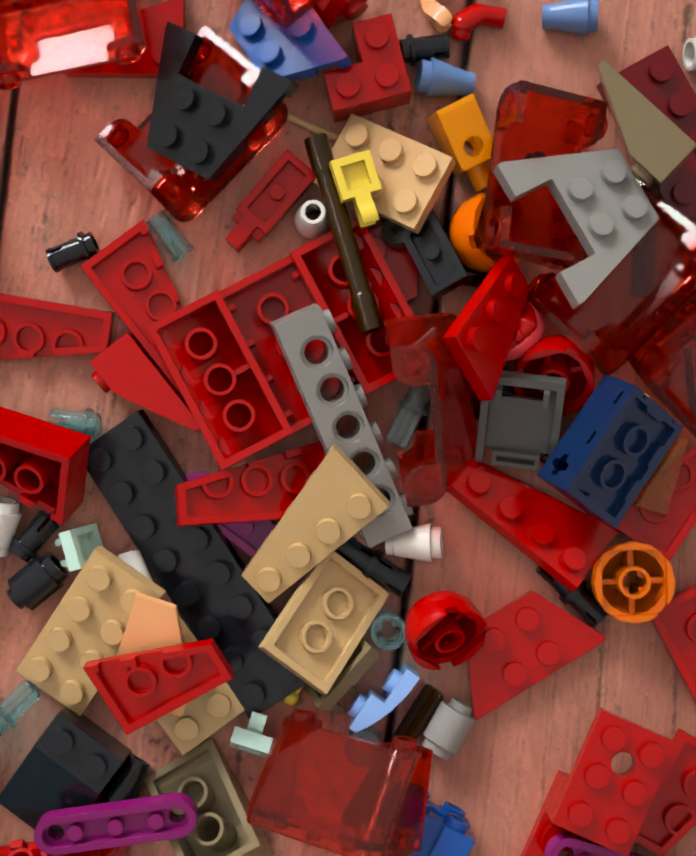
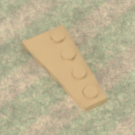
[241,442,390,604]

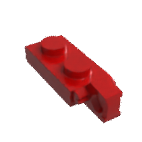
[225,149,316,253]

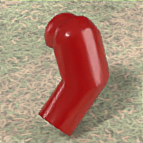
[450,3,507,41]

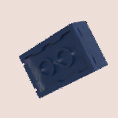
[537,374,684,529]

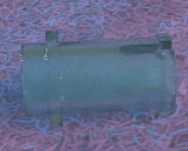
[146,210,194,263]
[48,408,101,437]

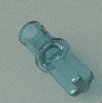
[386,370,440,449]
[0,680,40,737]

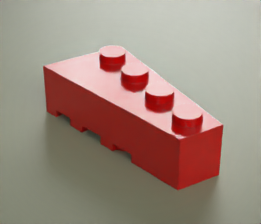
[0,406,91,525]

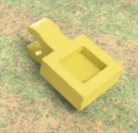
[329,150,382,229]

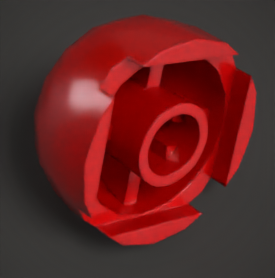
[514,335,595,416]
[404,590,487,670]

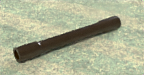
[304,133,384,334]

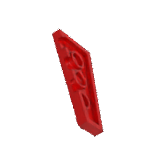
[0,293,115,360]
[175,440,326,527]

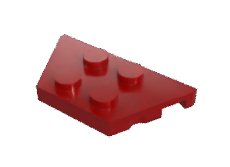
[468,590,606,720]

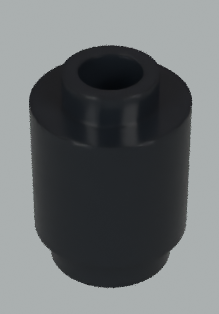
[7,552,69,610]

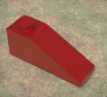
[90,332,201,432]

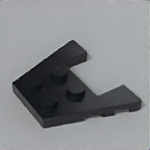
[147,21,299,182]

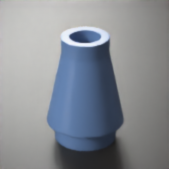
[542,0,599,36]
[415,57,476,97]

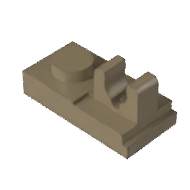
[303,636,381,714]

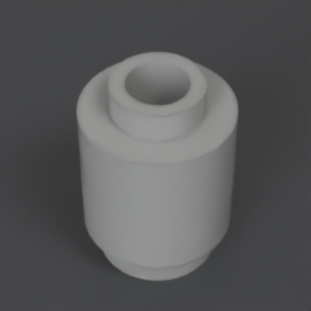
[422,697,476,761]

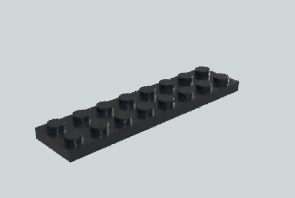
[87,409,307,719]

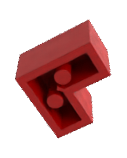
[323,13,412,123]

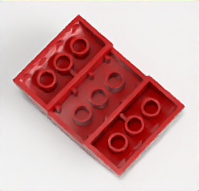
[146,218,436,470]

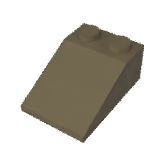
[598,60,696,189]
[144,738,275,856]

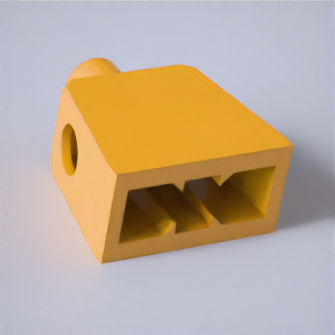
[426,93,498,192]

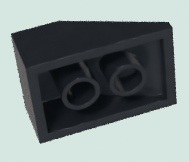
[0,706,131,832]

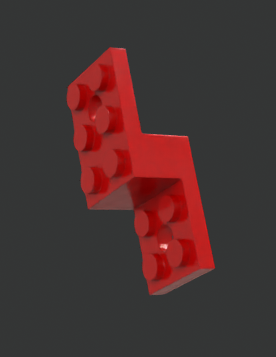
[521,707,678,856]

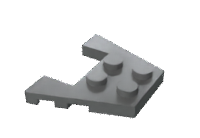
[493,148,660,310]

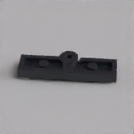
[381,208,471,300]

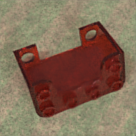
[481,80,608,270]

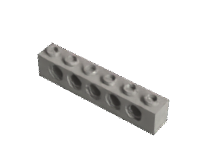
[269,303,414,548]

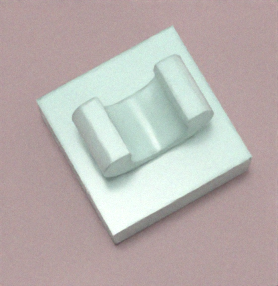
[54,522,103,572]
[229,711,273,759]

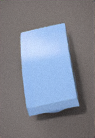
[347,663,420,733]

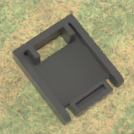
[475,370,567,471]

